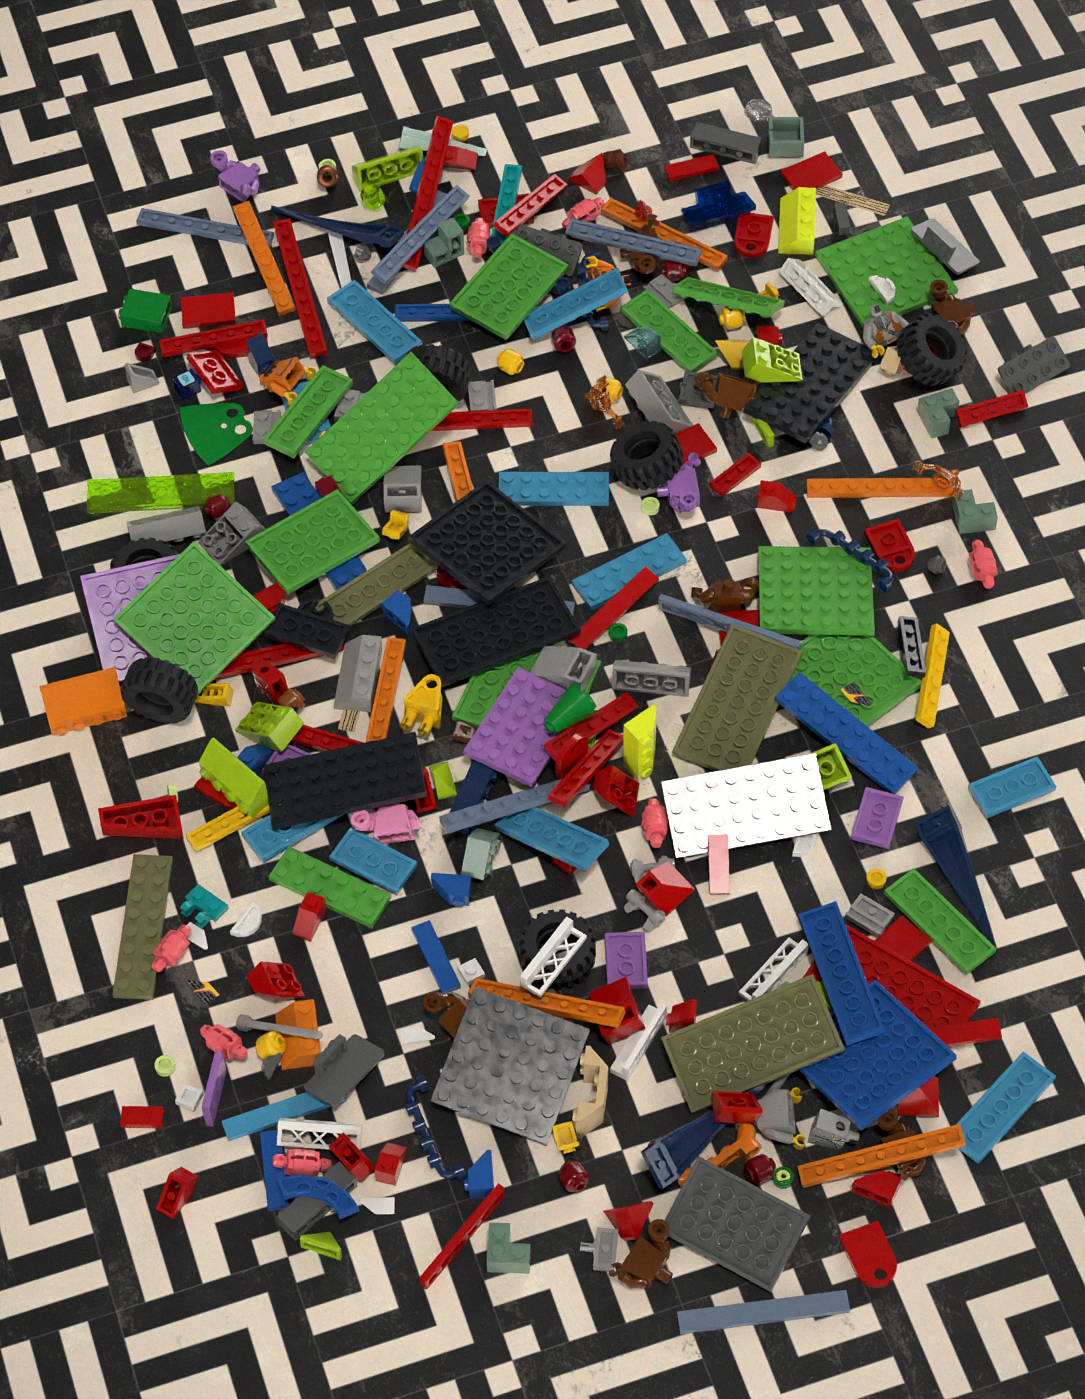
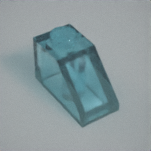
[624,326,661,359]

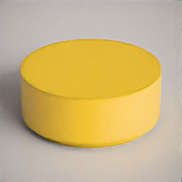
[452,125,469,142]
[866,869,887,889]

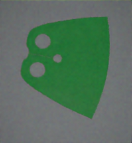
[179,403,253,466]

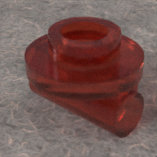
[635,200,652,220]

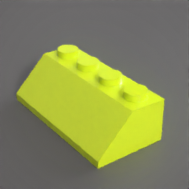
[778,187,816,255]
[623,704,657,781]

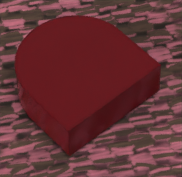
[135,342,156,362]

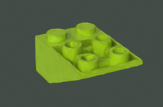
[742,337,803,382]
[235,702,304,752]

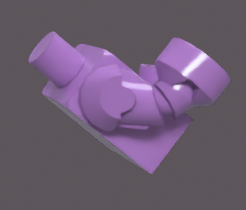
[210,150,261,203]
[656,452,701,513]

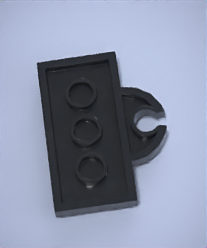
[265,598,350,659]

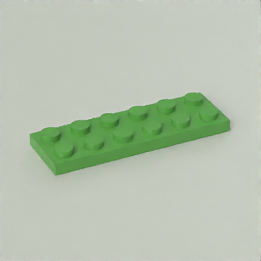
[673,277,785,318]
[620,289,718,372]
[263,365,353,458]
[269,846,392,929]
[884,868,996,975]

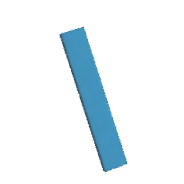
[222,1092,346,1141]

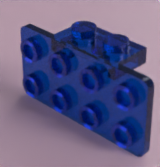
[681,180,756,227]

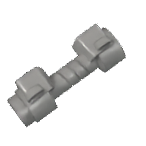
[630,855,675,883]
[624,889,665,933]

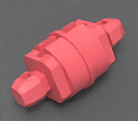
[562,197,605,230]
[467,217,491,258]
[969,540,998,589]
[641,798,669,848]
[152,925,191,972]
[200,1024,248,1060]
[272,1148,332,1177]

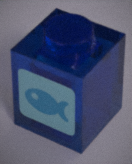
[172,368,202,400]

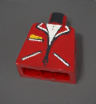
[251,662,288,705]

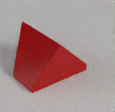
[568,153,606,195]
[603,1201,654,1241]

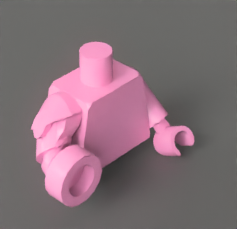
[351,802,421,844]

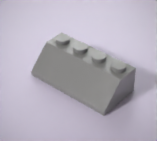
[625,370,693,434]
[126,506,206,542]
[334,635,383,712]
[612,660,691,697]

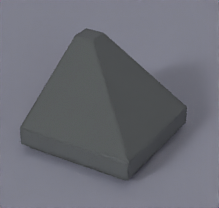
[261,1053,282,1080]

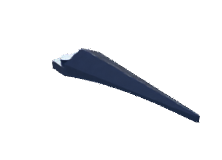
[271,206,405,248]
[914,805,998,953]
[641,1084,766,1188]

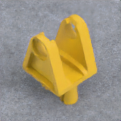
[400,674,442,736]

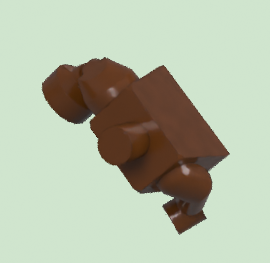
[620,214,662,274]
[930,279,976,335]
[695,372,761,419]
[691,577,759,613]
[423,992,469,1038]
[877,1109,927,1181]
[608,1219,673,1289]

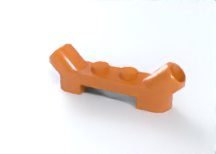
[678,1123,762,1187]

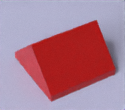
[712,1091,763,1124]

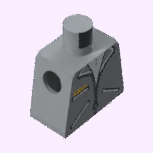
[807,1109,860,1150]

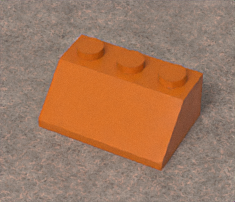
[275,999,321,1070]

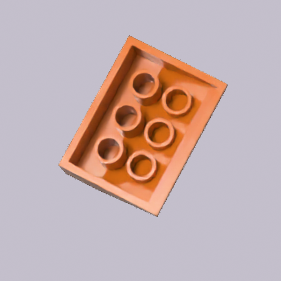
[39,667,127,736]

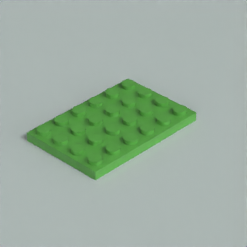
[449,234,569,340]
[245,489,380,595]

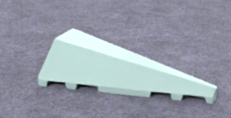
[399,126,487,156]

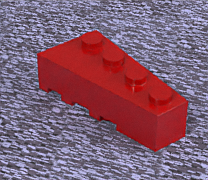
[98,795,184,839]

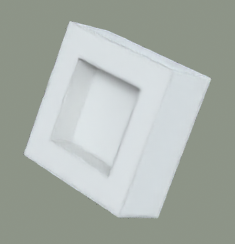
[458,958,485,986]
[175,1084,203,1111]

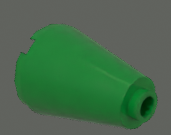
[544,682,598,734]

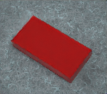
[120,1106,164,1129]

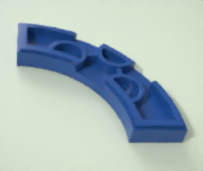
[276,1174,359,1219]

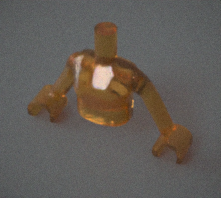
[585,375,626,429]
[912,461,964,501]

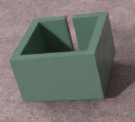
[768,117,804,157]

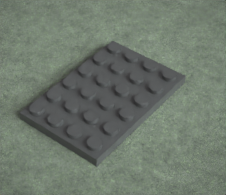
[665,1156,811,1292]

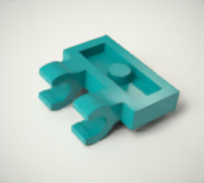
[180,884,229,929]

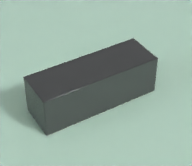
[834,202,850,235]

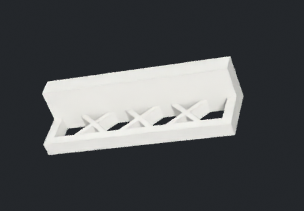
[779,258,843,317]
[520,917,587,998]
[739,937,809,1001]
[610,1003,667,1081]
[277,1118,363,1150]

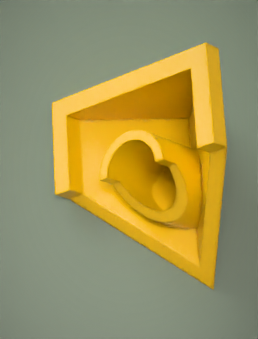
[715,339,750,370]

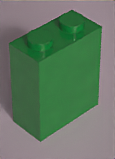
[118,289,172,334]

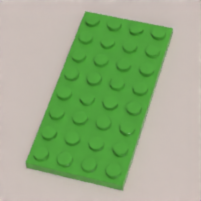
[305,352,460,504]

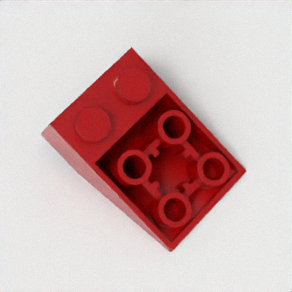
[589,977,645,1044]

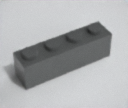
[690,122,762,164]
[277,1162,358,1241]

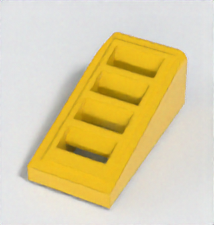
[195,683,234,706]

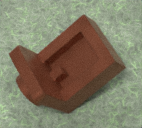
[602,149,628,173]

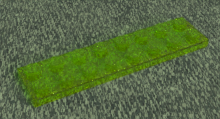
[87,472,235,514]

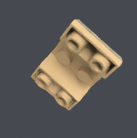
[573,1046,608,1139]

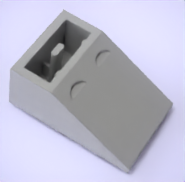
[384,465,422,512]
[198,502,266,566]
[530,646,597,692]

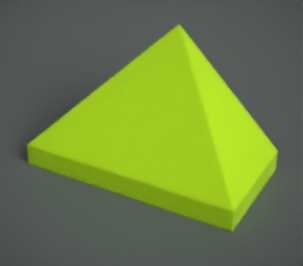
[429,761,457,800]
[300,1232,342,1260]

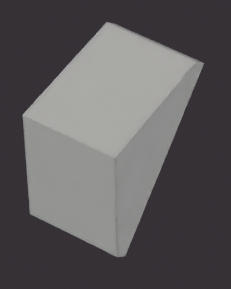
[124,363,159,393]

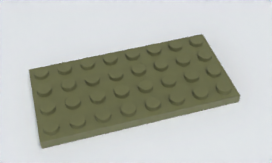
[672,624,803,771]
[661,974,845,1114]

